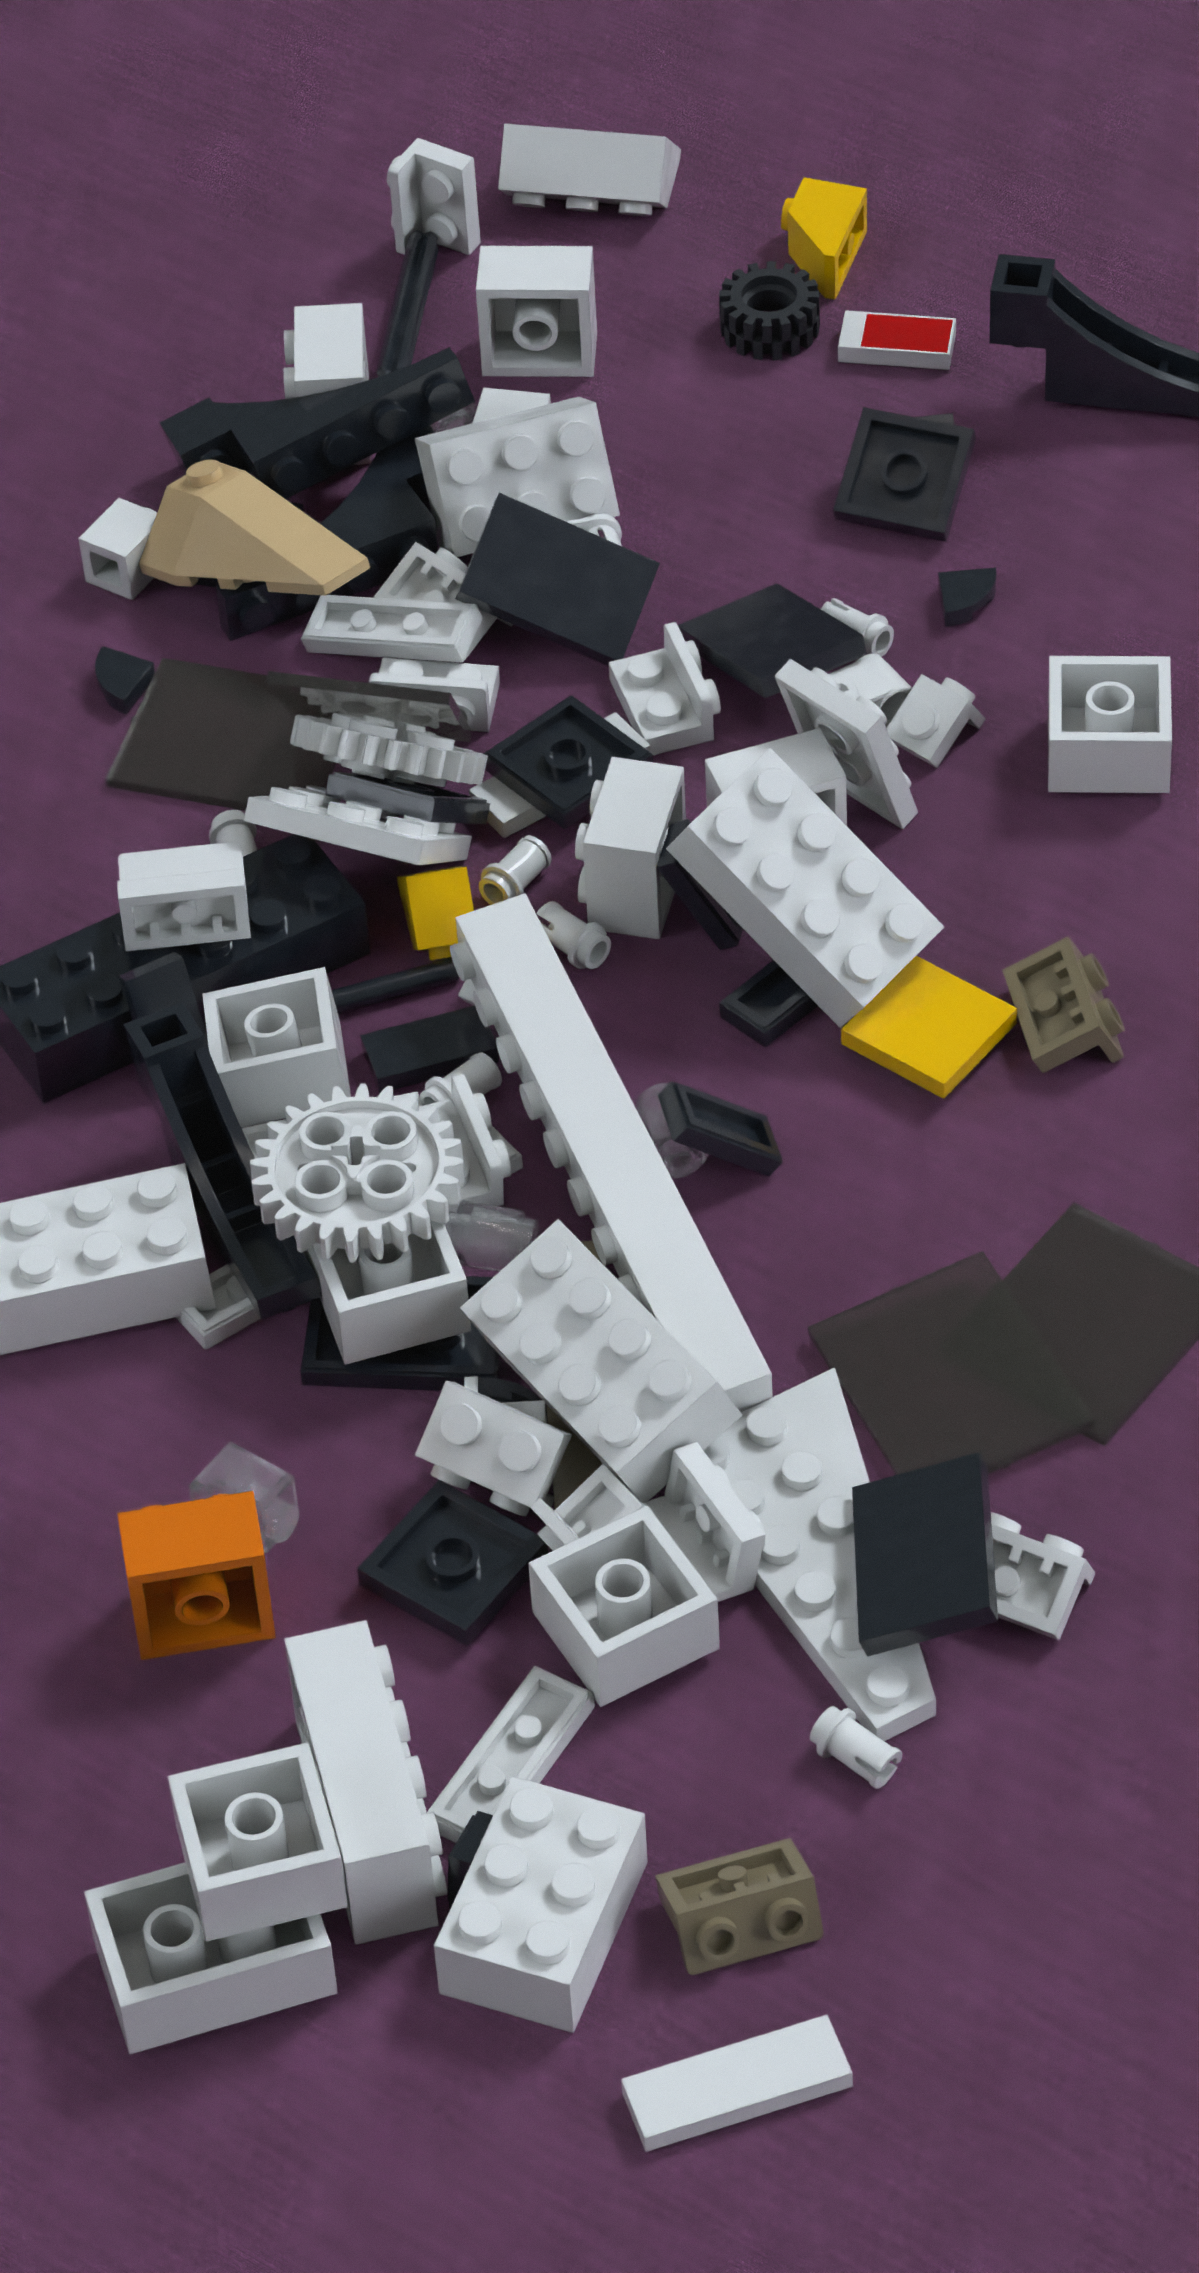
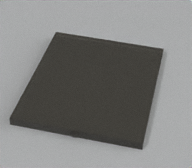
[105,658,364,811]
[266,671,472,742]
[940,1202,1199,1446]
[807,1251,1094,1475]

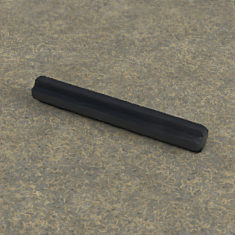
[376,230,439,377]

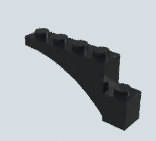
[989,254,1199,416]
[159,347,476,499]
[215,425,438,642]
[124,1002,322,1320]

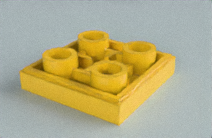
[841,956,1017,1099]

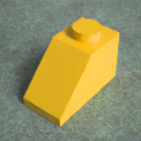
[781,177,867,300]
[397,866,474,960]

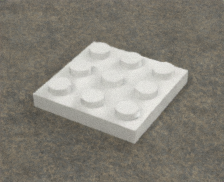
[244,785,472,865]

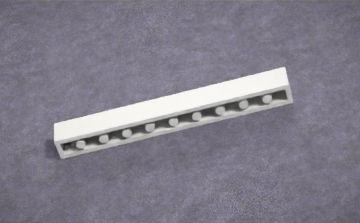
[450,893,773,1413]

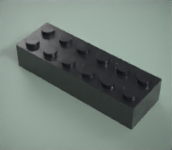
[0,834,371,1104]

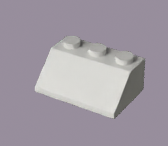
[498,124,681,216]

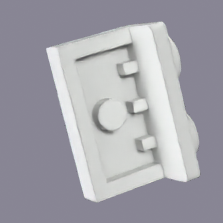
[415,1381,572,1516]
[642,1442,766,1602]

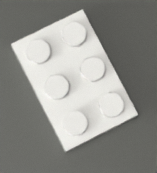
[774,659,918,829]

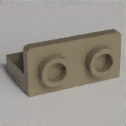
[1002,936,1125,1073]
[655,1838,824,1975]

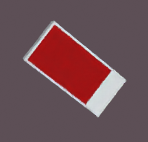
[838,310,956,370]

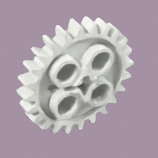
[290,713,488,787]
[250,1084,465,1262]

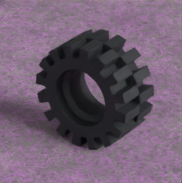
[719,261,820,361]

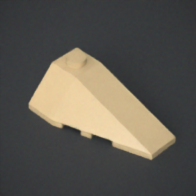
[139,460,370,596]

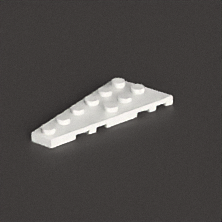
[704,1367,936,1741]

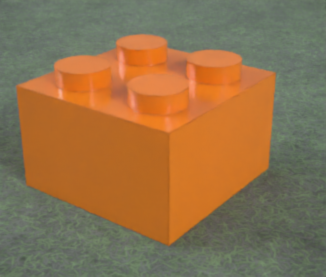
[117,1491,276,1660]

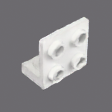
[117,841,251,951]

